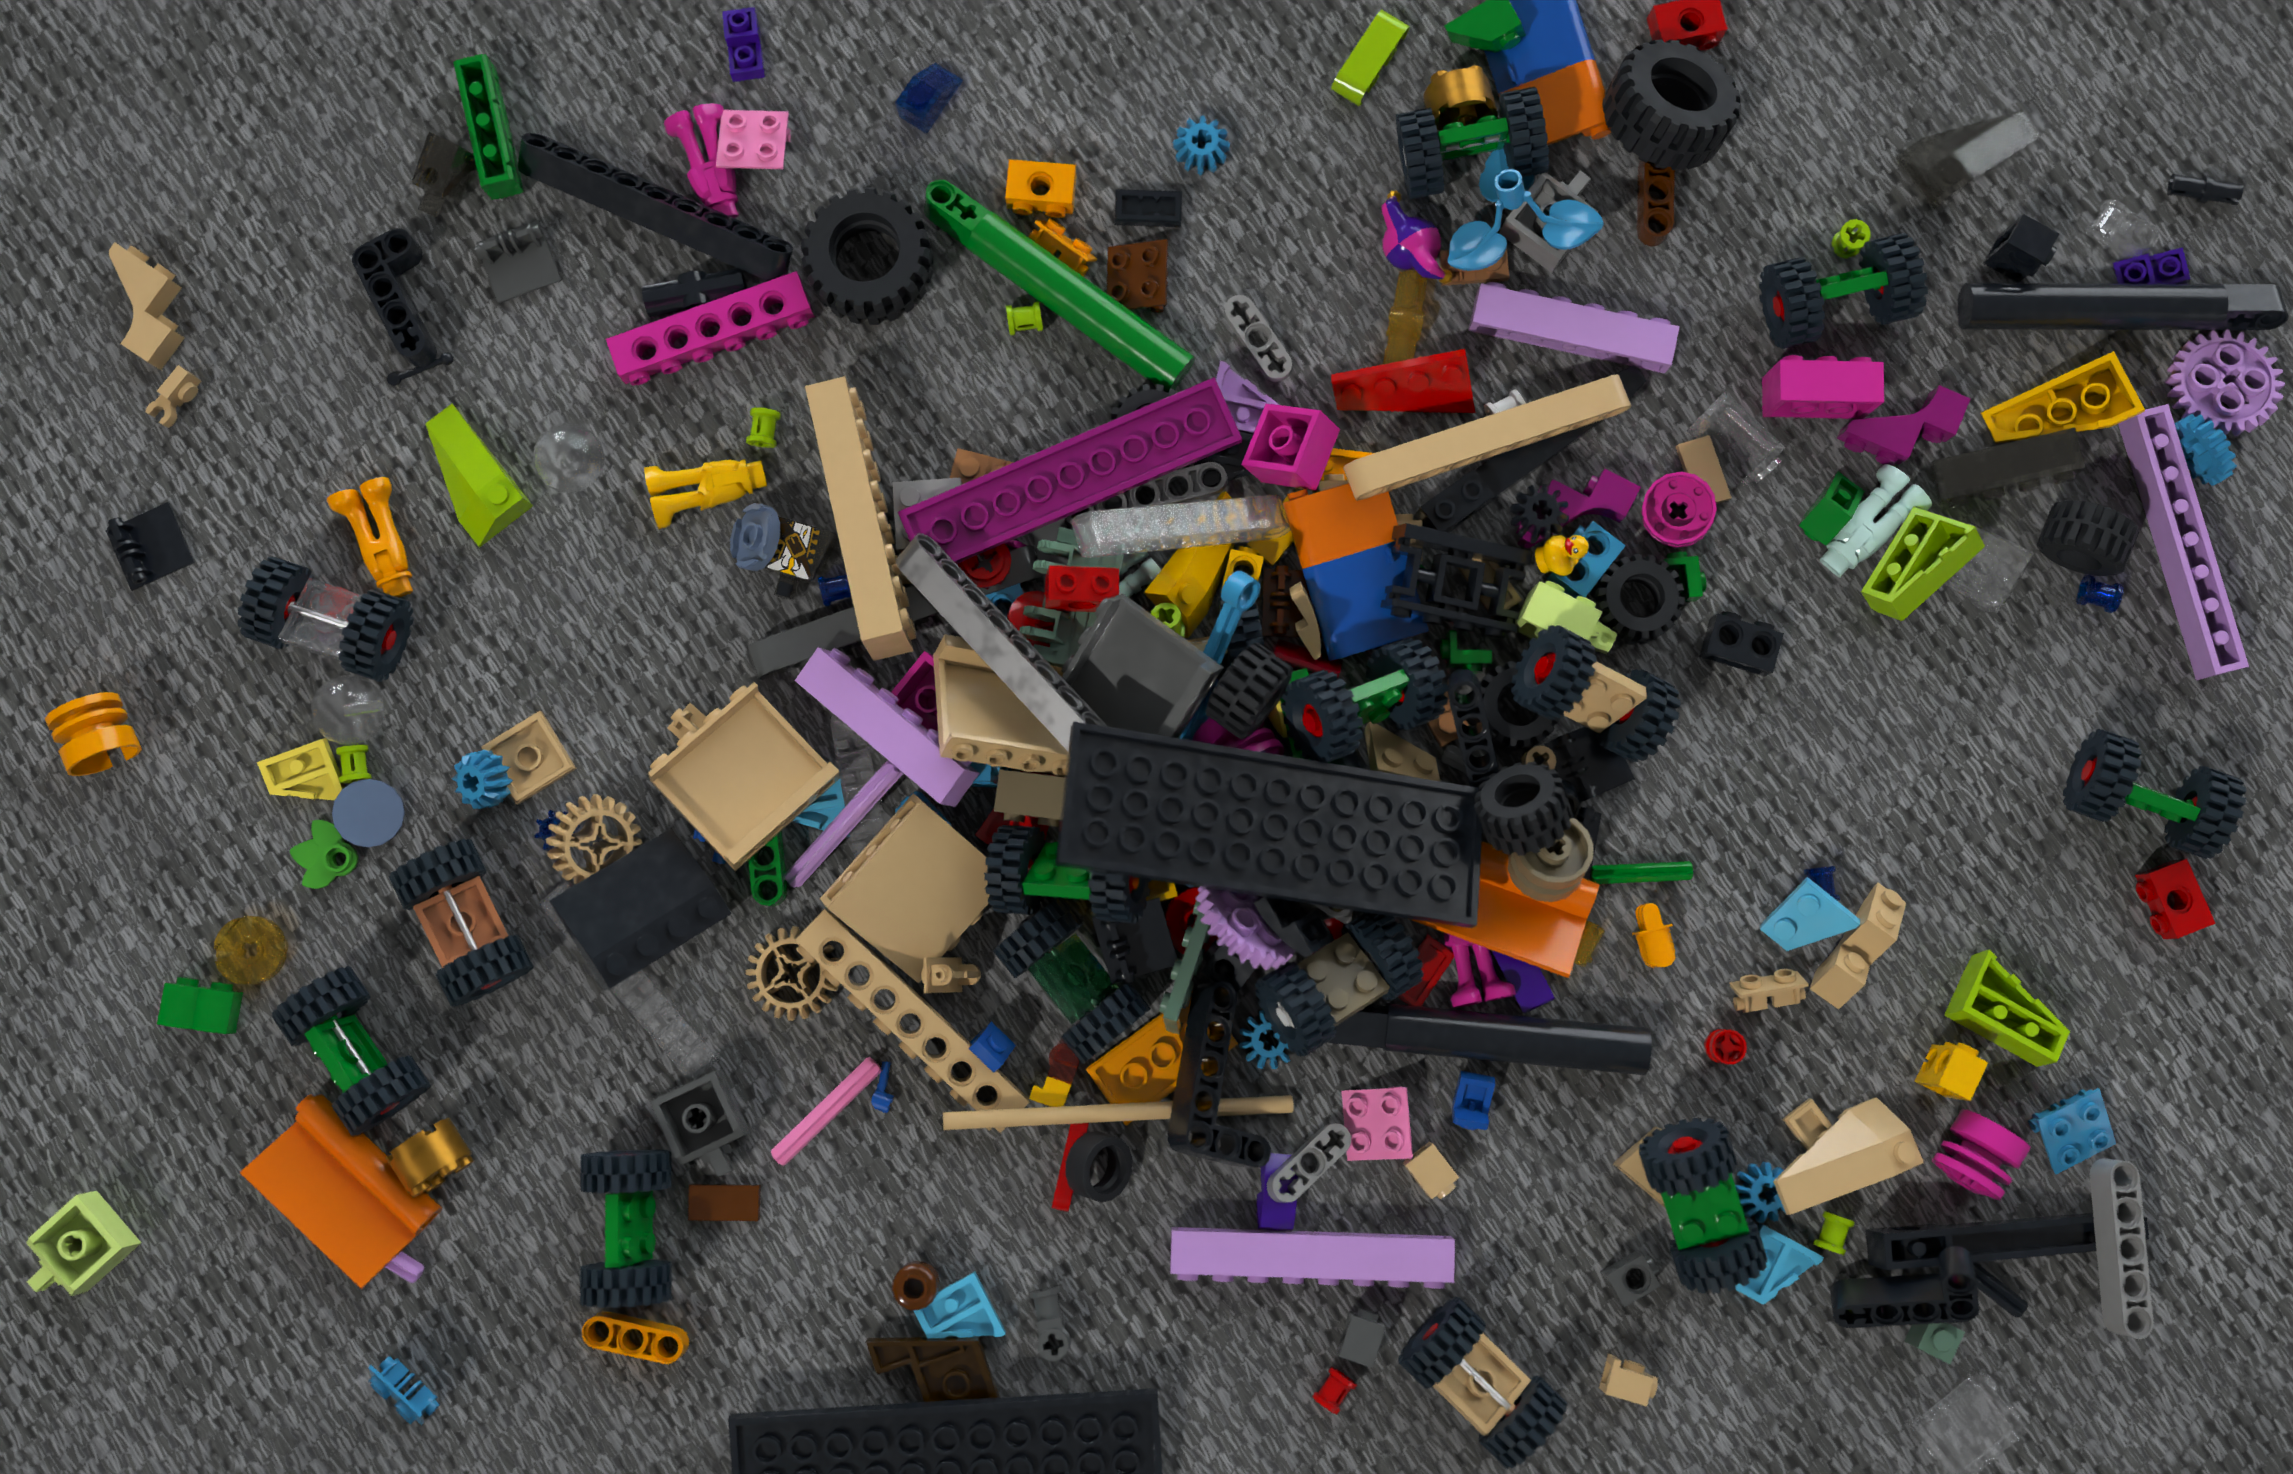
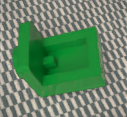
[1660,552,1706,602]
[1440,630,1492,674]

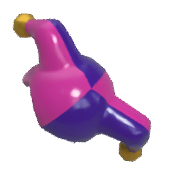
[1382,190,1453,284]

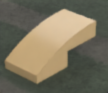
[1289,581,1321,660]

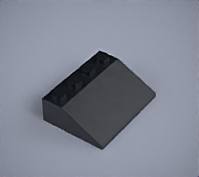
[549,828,732,990]

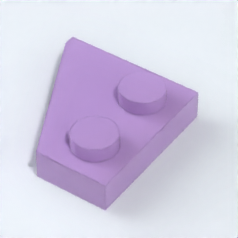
[1216,361,1279,434]

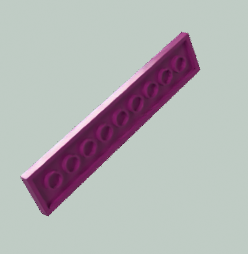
[898,377,1242,564]

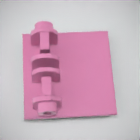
[716,110,791,169]
[1341,1086,1413,1161]

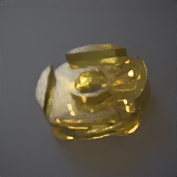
[213,916,288,985]

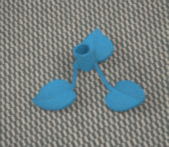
[1447,148,1604,271]

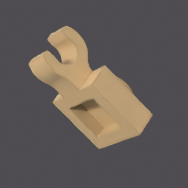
[146,365,201,428]

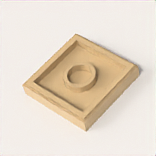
[481,711,577,805]

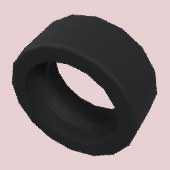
[1065,1131,1132,1203]

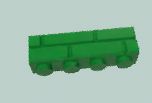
[453,54,524,200]

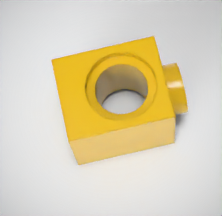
[1221,546,1264,591]

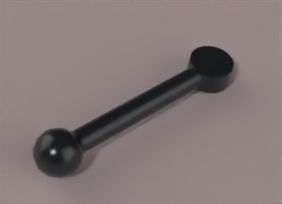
[387,352,454,386]

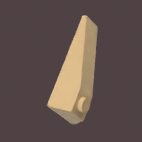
[1773,1097,1924,1215]

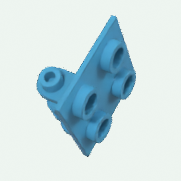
[2028,1088,2116,1175]
[368,1356,440,1426]

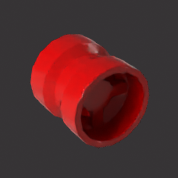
[1704,1029,1747,1065]

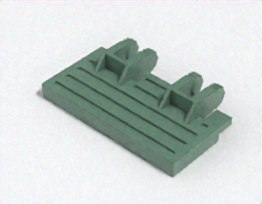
[1019,527,1127,668]

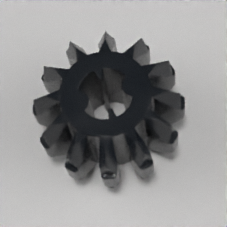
[1510,484,1569,543]

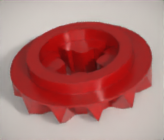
[957,543,1012,590]

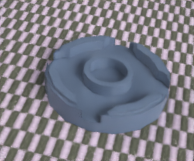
[730,503,780,572]
[332,779,405,848]

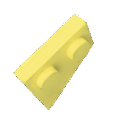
[257,738,345,800]

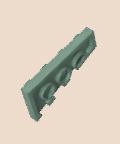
[1159,900,1211,1035]

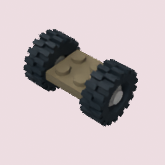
[1255,912,1424,1057]

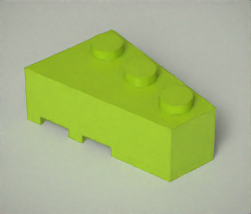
[1861,507,1985,621]
[1944,949,2070,1067]

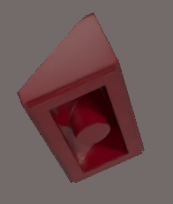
[1274,639,1343,679]

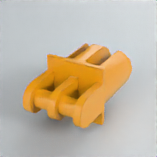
[1632,903,1676,968]

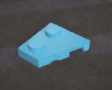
[1760,877,1860,951]

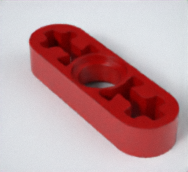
[1051,1123,1089,1212]

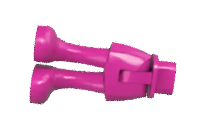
[664,103,739,218]
[1444,932,1516,1008]

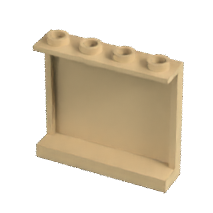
[933,634,1068,777]
[648,682,840,871]
[820,793,990,983]

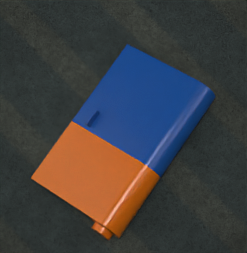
[1485,0,1612,145]
[1283,483,1429,661]

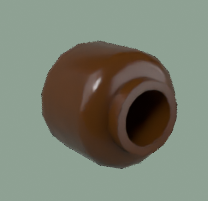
[892,1261,940,1311]

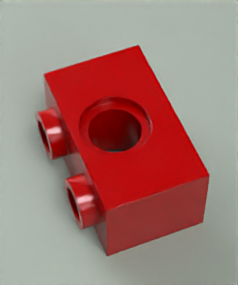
[1647,0,1727,51]
[1045,565,1119,612]
[2135,859,2216,939]

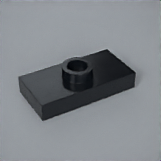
[1115,189,1182,227]

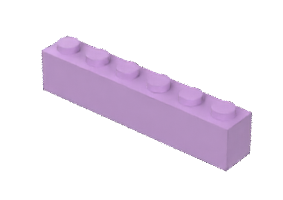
[1468,282,1680,373]
[795,647,979,807]

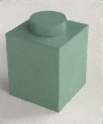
[1904,1323,1965,1364]

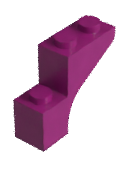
[1837,385,1971,466]
[1516,468,1641,548]

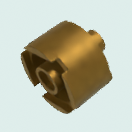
[1423,66,1498,135]
[386,1118,474,1198]

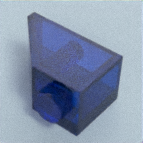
[895,63,963,134]

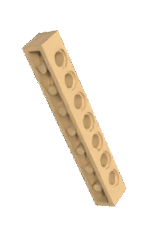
[795,907,1029,1133]

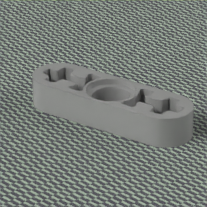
[1224,295,1292,382]
[1267,1123,1351,1203]

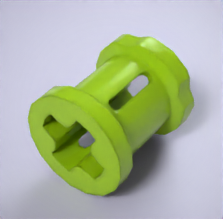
[1831,219,1871,259]
[1006,302,1043,336]
[746,408,781,448]
[1151,602,1186,638]
[336,745,372,784]
[1813,1211,1855,1256]

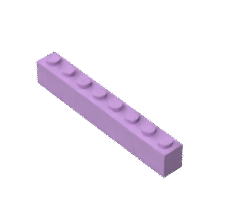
[2118,404,2249,680]
[1170,1227,1455,1289]

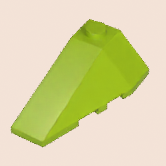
[425,403,533,547]

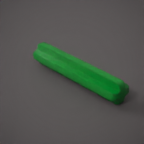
[1590,861,1693,884]

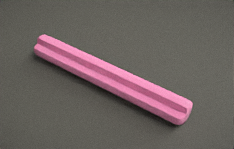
[771,1057,882,1166]

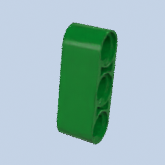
[748,831,788,907]

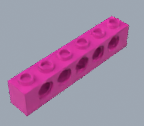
[606,271,815,386]

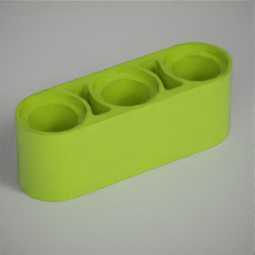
[1331,9,1410,106]

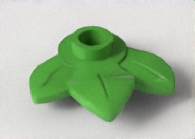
[290,820,358,889]

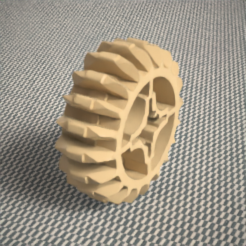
[546,794,643,885]
[746,926,839,1021]

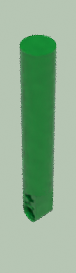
[924,180,1195,392]

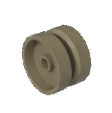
[1508,818,1593,902]

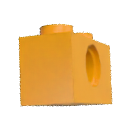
[1005,159,1077,218]

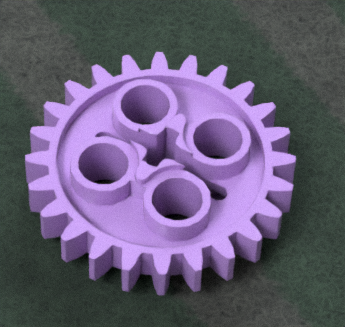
[2165,329,2285,437]
[1196,887,1296,970]

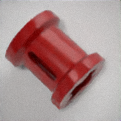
[1312,1366,1357,1415]

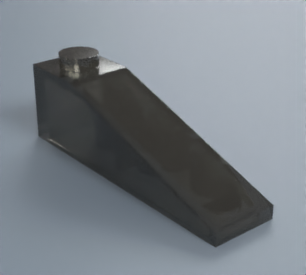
[1895,110,2041,210]

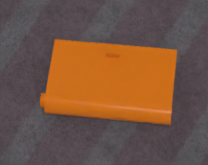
[1410,842,1600,978]
[239,1094,442,1290]

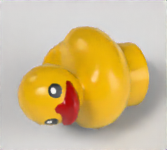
[1535,535,1589,576]

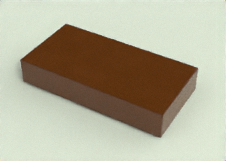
[688,1184,761,1221]

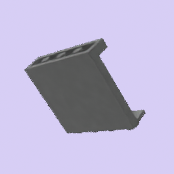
[1061,594,1224,738]

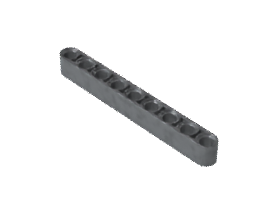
[896,533,1108,751]

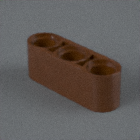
[1637,160,1675,247]

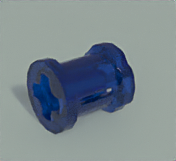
[818,573,852,606]
[2076,575,2124,613]
[1804,866,1840,901]

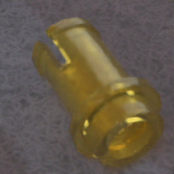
[1574,921,1605,967]

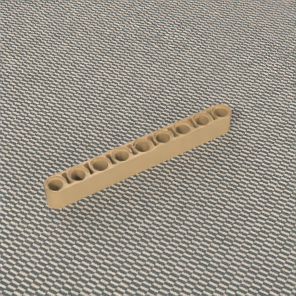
[1343,374,1631,501]

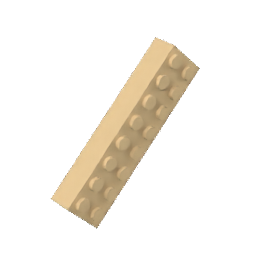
[805,376,917,661]

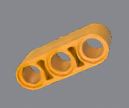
[582,1312,689,1364]

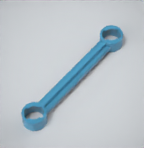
[1179,570,1260,741]

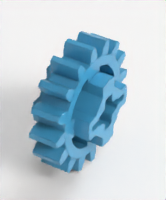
[2175,414,2237,486]

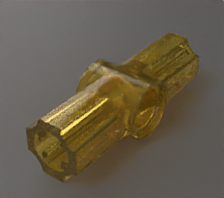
[1383,270,1427,364]

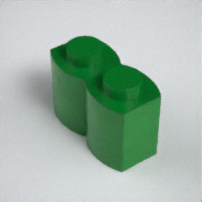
[157,977,243,1034]

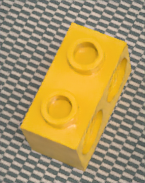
[1915,1042,1988,1101]

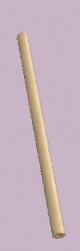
[943,1095,1293,1130]

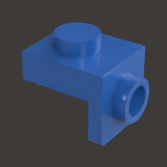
[968,1021,1016,1073]
[1452,1070,1496,1130]

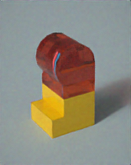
[1029,1043,1080,1107]

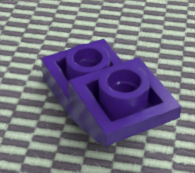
[722,7,765,82]
[2112,247,2191,284]
[1491,950,1555,1014]
[1257,1153,1298,1232]

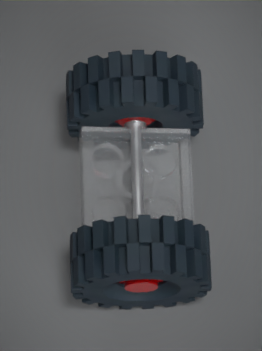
[238,557,414,682]

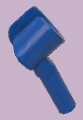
[871,1061,894,1113]

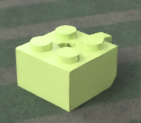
[1514,581,1617,654]
[26,1191,141,1296]

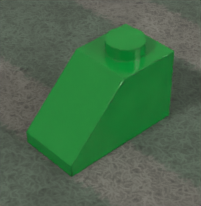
[1444,0,1526,53]
[1799,471,1865,546]

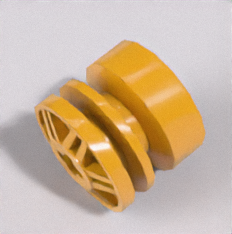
[45,692,142,776]

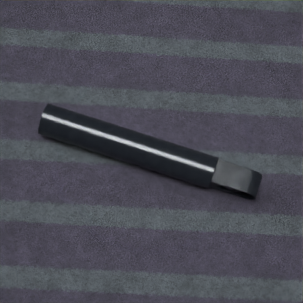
[1957,283,2289,330]
[1327,1003,1652,1075]

